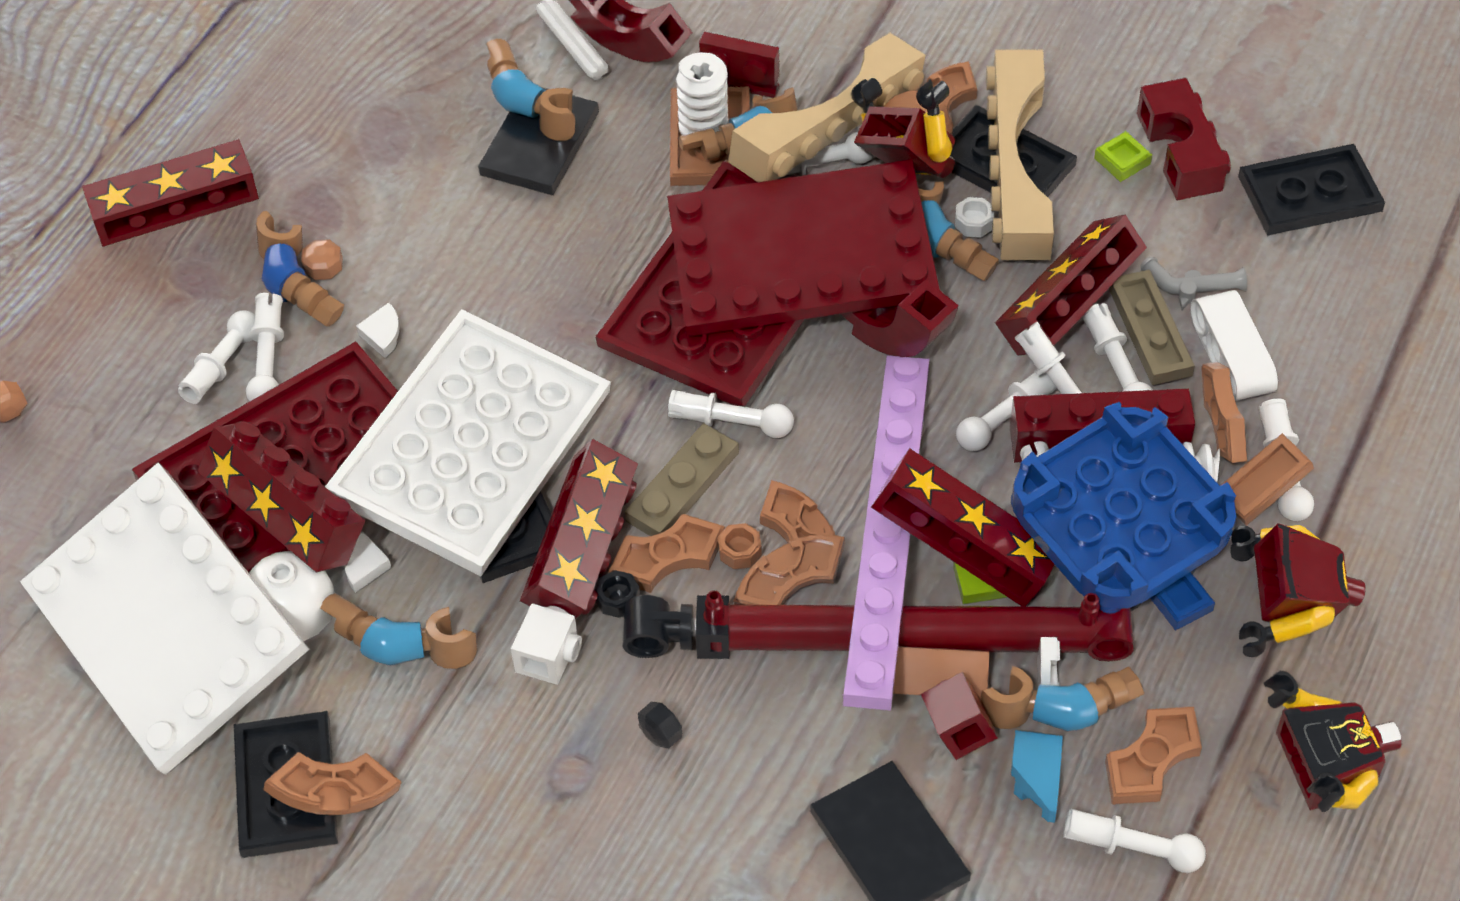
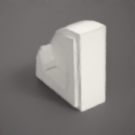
[356,303,399,358]
[344,531,391,593]
[1037,637,1060,687]

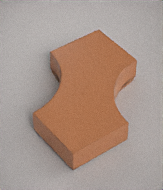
[1201,362,1247,463]
[608,514,725,593]
[1105,707,1202,804]

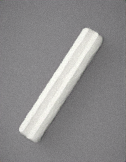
[536,0,608,81]

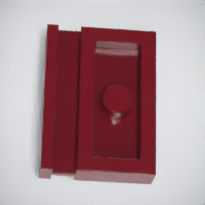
[699,31,780,98]

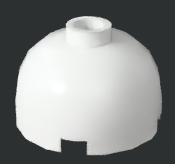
[249,551,335,641]

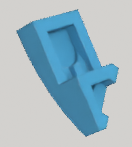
[1011,730,1063,823]

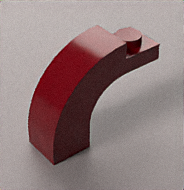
[569,0,693,62]
[840,280,959,357]

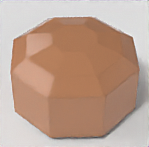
[302,239,343,280]
[0,381,28,423]
[718,523,762,569]

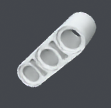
[1190,290,1278,401]

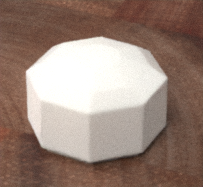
[955,197,994,238]

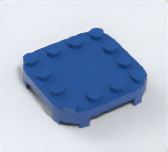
[1011,402,1236,614]

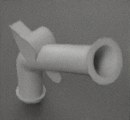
[1140,257,1247,310]

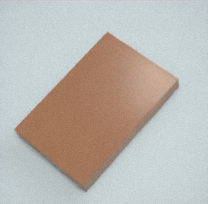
[670,87,750,186]

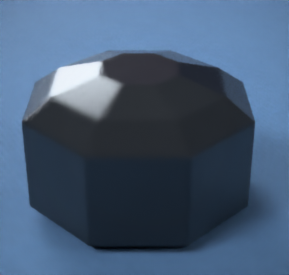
[595,570,641,618]
[638,701,682,749]

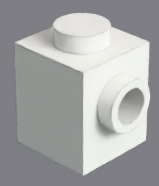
[511,604,582,685]

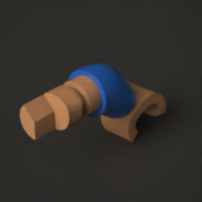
[256,211,344,326]

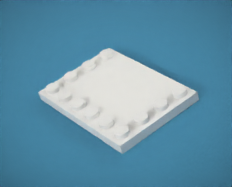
[325,309,611,576]
[20,463,309,775]

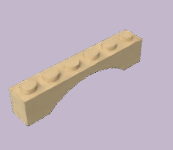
[728,33,926,182]
[986,50,1054,260]

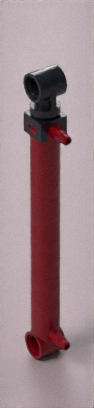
[622,590,1134,662]

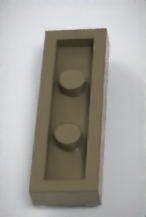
[1108,269,1195,385]
[624,423,739,536]

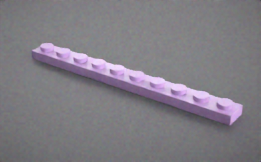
[843,356,929,711]

